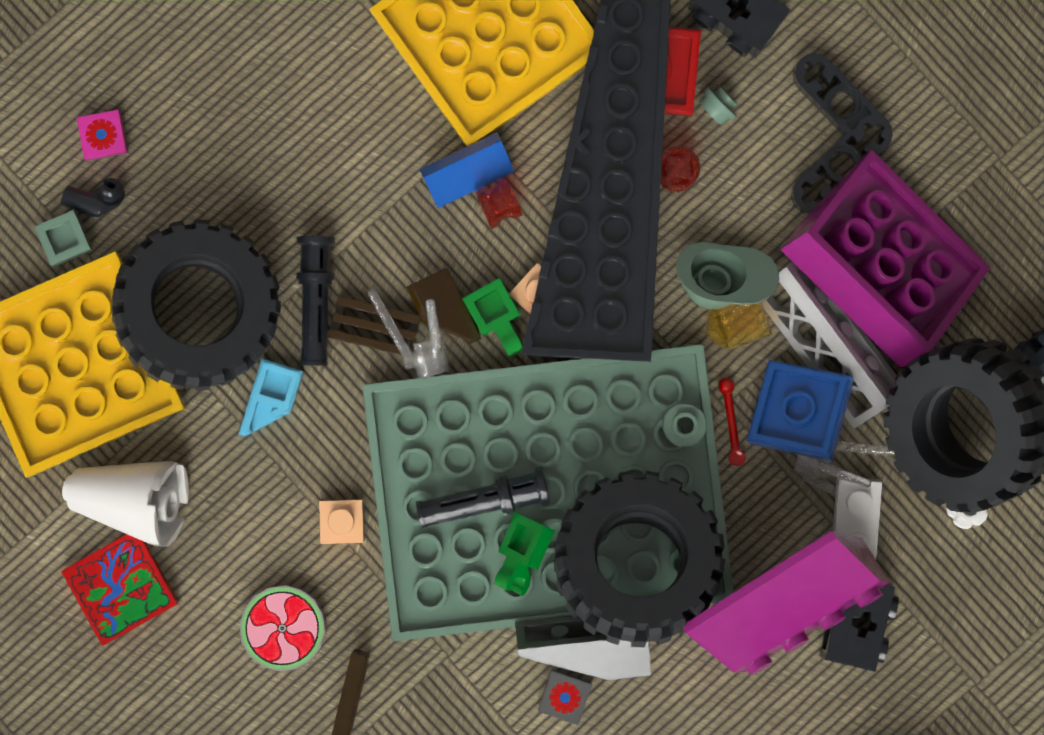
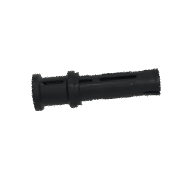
[296,236,335,366]
[416,467,550,529]

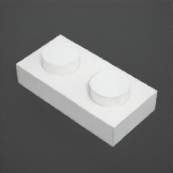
[833,477,882,559]

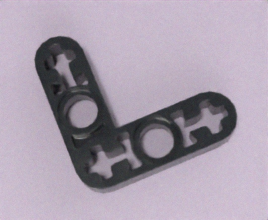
[791,53,893,214]

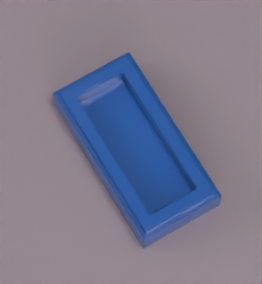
[419,133,514,208]

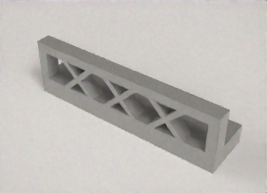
[759,262,897,429]

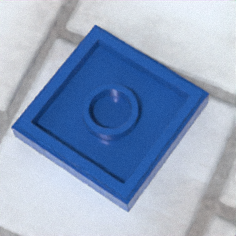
[747,360,854,462]

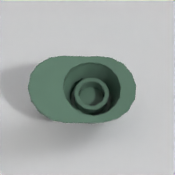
[676,242,780,310]

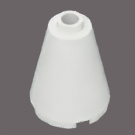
[62,461,189,547]

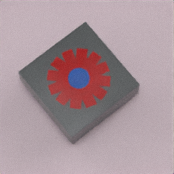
[538,669,592,725]

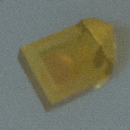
[706,301,773,350]

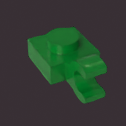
[462,278,523,358]
[494,512,555,596]

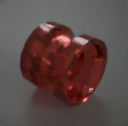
[661,146,701,193]
[474,177,523,230]

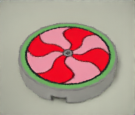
[239,585,326,671]

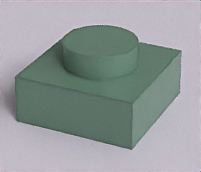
[34,210,93,267]

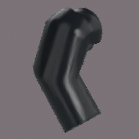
[61,178,125,217]

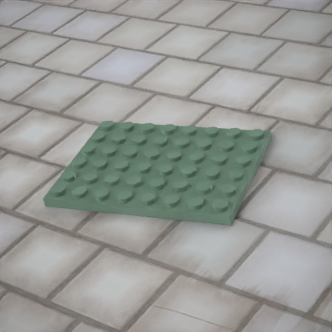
[362,344,734,642]

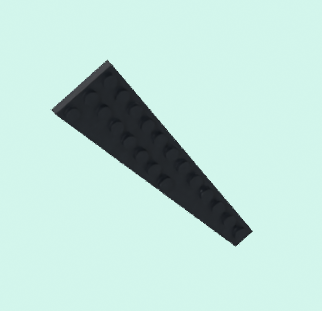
[521,0,670,362]

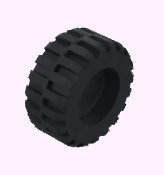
[111,219,281,391]
[884,338,1044,513]
[554,471,725,647]

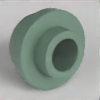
[699,86,738,125]
[663,404,706,447]

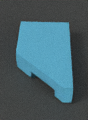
[239,359,304,436]

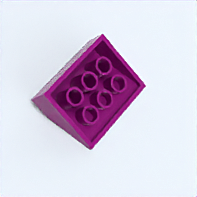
[780,150,990,368]
[683,531,890,675]

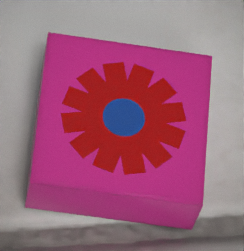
[76,110,129,161]

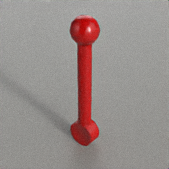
[718,378,746,466]

